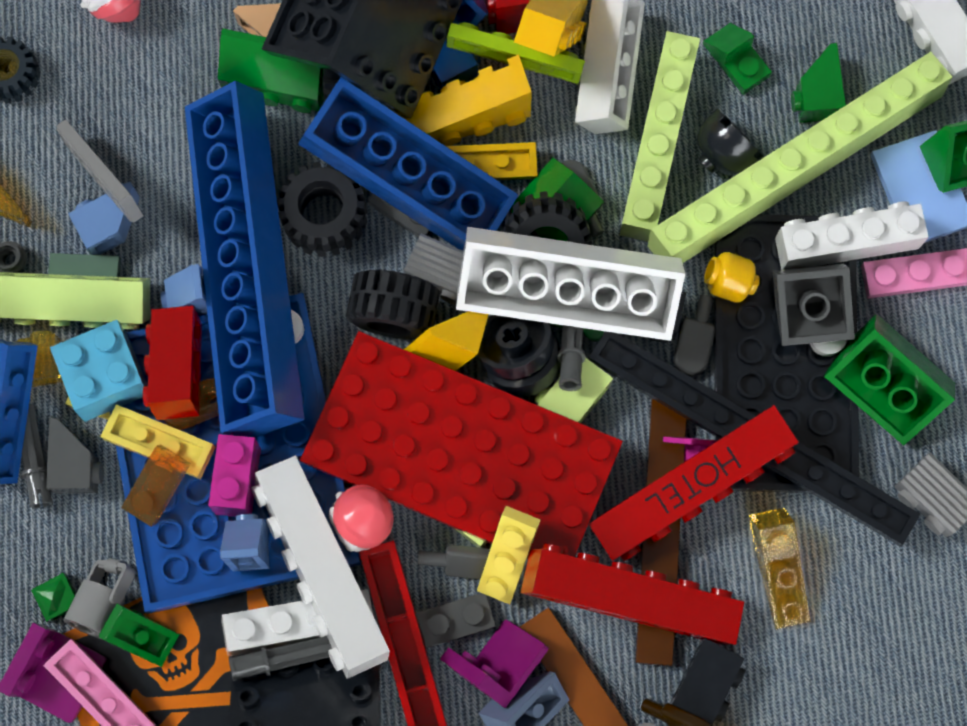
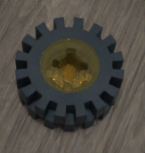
[0,36,40,103]

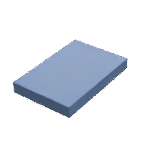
[870,130,967,243]

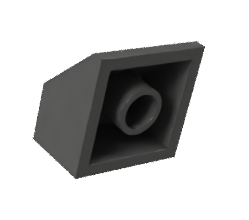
[772,264,855,346]

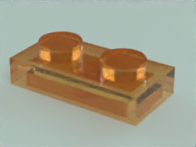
[121,445,191,527]

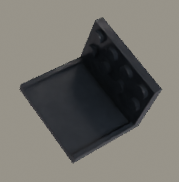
[261,0,463,118]
[228,655,381,726]

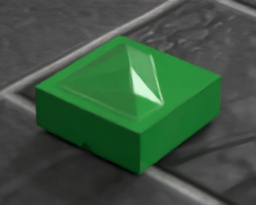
[31,573,76,623]

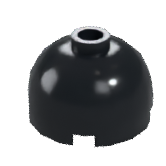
[697,108,764,176]

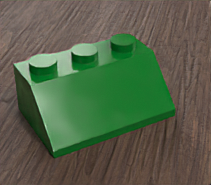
[217,28,325,113]
[824,314,955,446]

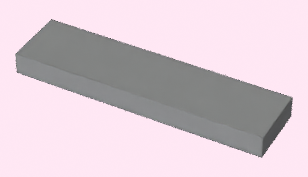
[56,120,143,223]

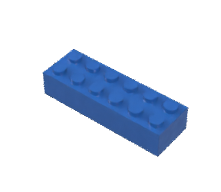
[298,77,518,251]

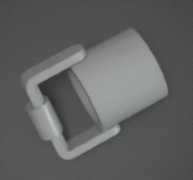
[63,559,136,639]

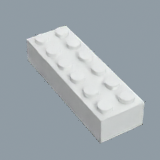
[456,227,685,341]

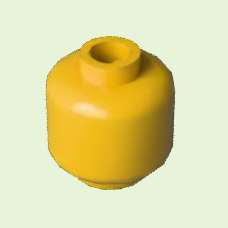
[704,252,760,303]

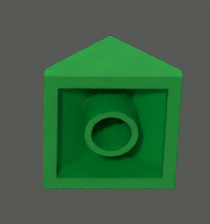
[919,120,967,193]
[509,157,604,241]

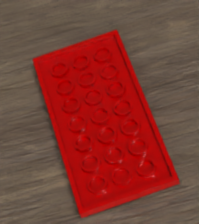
[300,331,623,559]

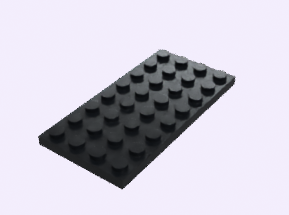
[714,214,859,493]

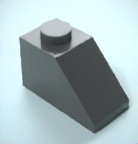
[46,418,104,494]

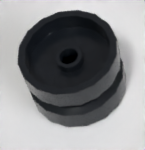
[477,315,561,398]

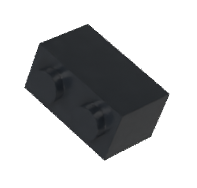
[670,638,746,725]

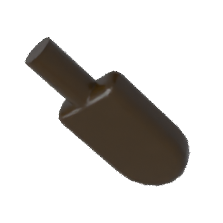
[641,698,712,726]

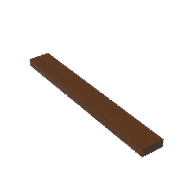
[635,398,686,666]

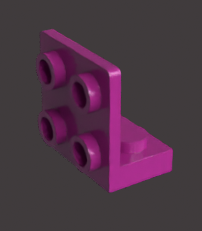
[440,620,548,708]
[0,623,107,723]

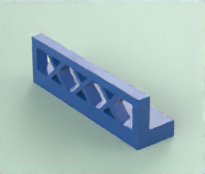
[0,339,38,484]

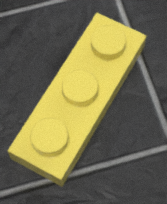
[100,404,216,480]
[477,506,541,605]

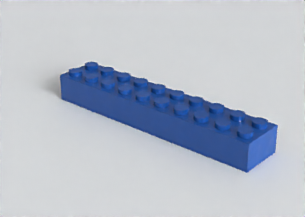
[185,81,305,438]

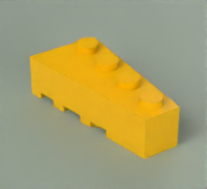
[514,0,588,57]
[388,54,532,146]

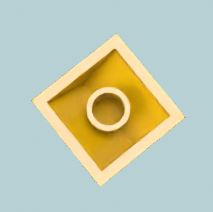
[404,311,489,371]

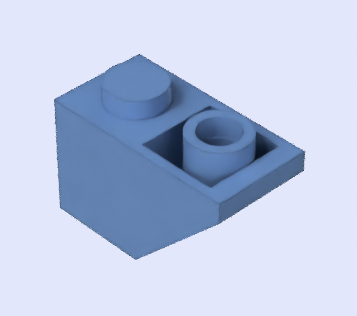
[68,181,140,255]

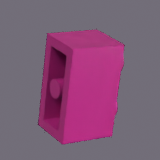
[208,434,261,517]

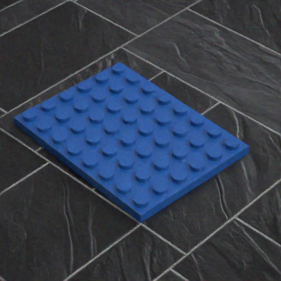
[110,293,361,614]

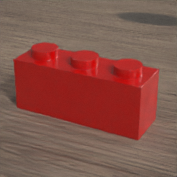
[143,305,202,420]

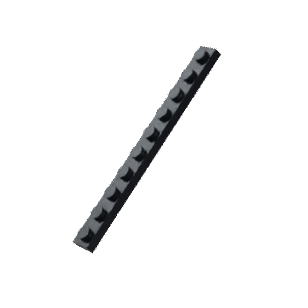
[589,331,920,546]

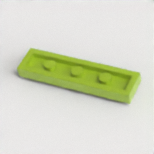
[446,22,585,84]

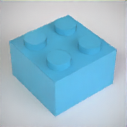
[50,320,148,422]

